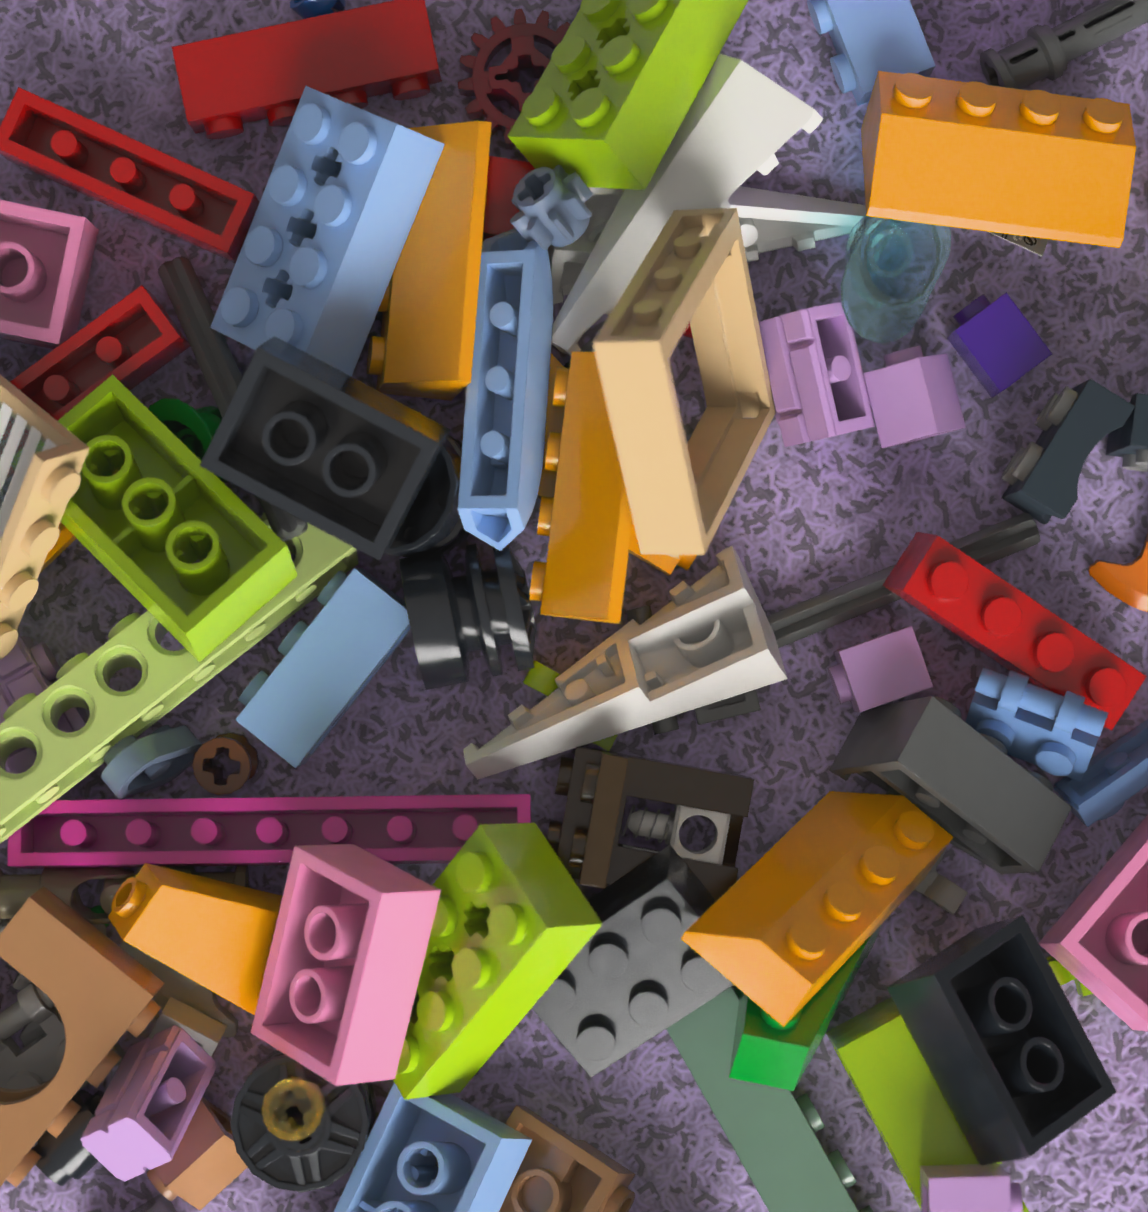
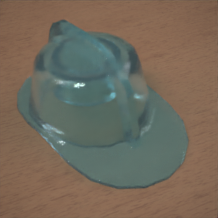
[841,216,951,343]

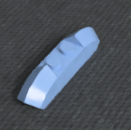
[458,228,553,551]

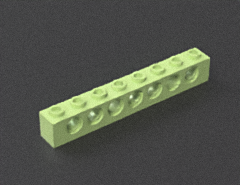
[0,513,358,844]

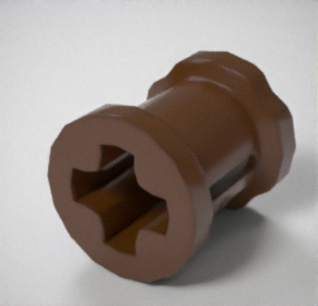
[193,732,259,795]

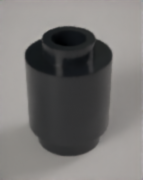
[32,1090,104,1186]

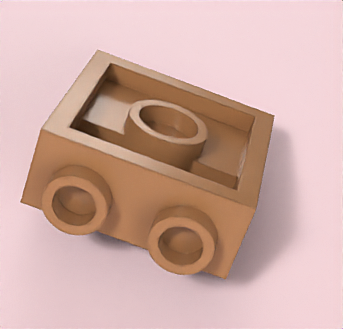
[499,1105,635,1212]

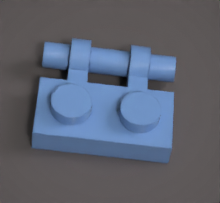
[965,667,1108,782]

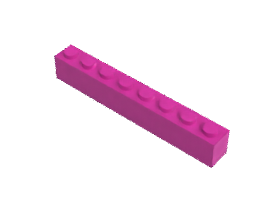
[7,794,532,869]

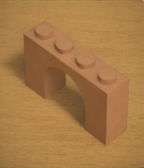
[0,886,165,1188]

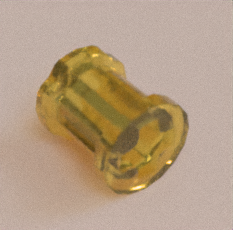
[262,1076,326,1141]

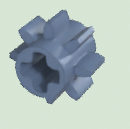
[510,165,593,250]

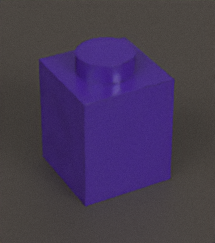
[947,292,1052,398]

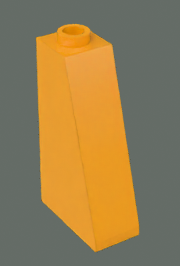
[108,863,283,1016]

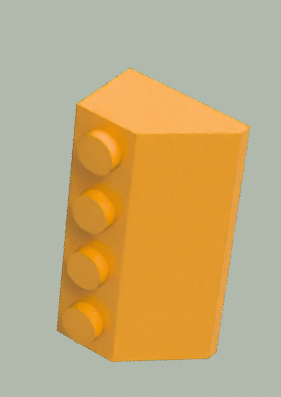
[861,70,1136,248]
[367,120,492,401]
[529,352,633,624]
[681,791,954,1027]

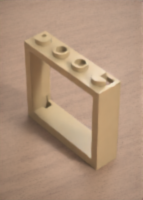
[593,208,776,558]

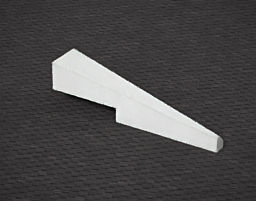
[551,54,823,356]
[547,186,874,304]
[463,546,788,779]

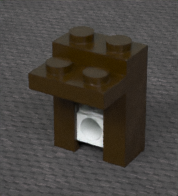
[546,746,755,901]

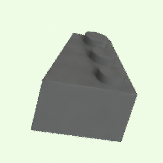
[829,696,1072,874]

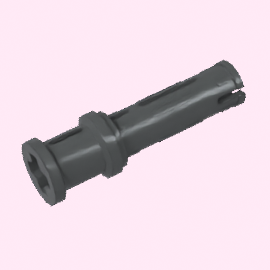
[980,0,1148,89]

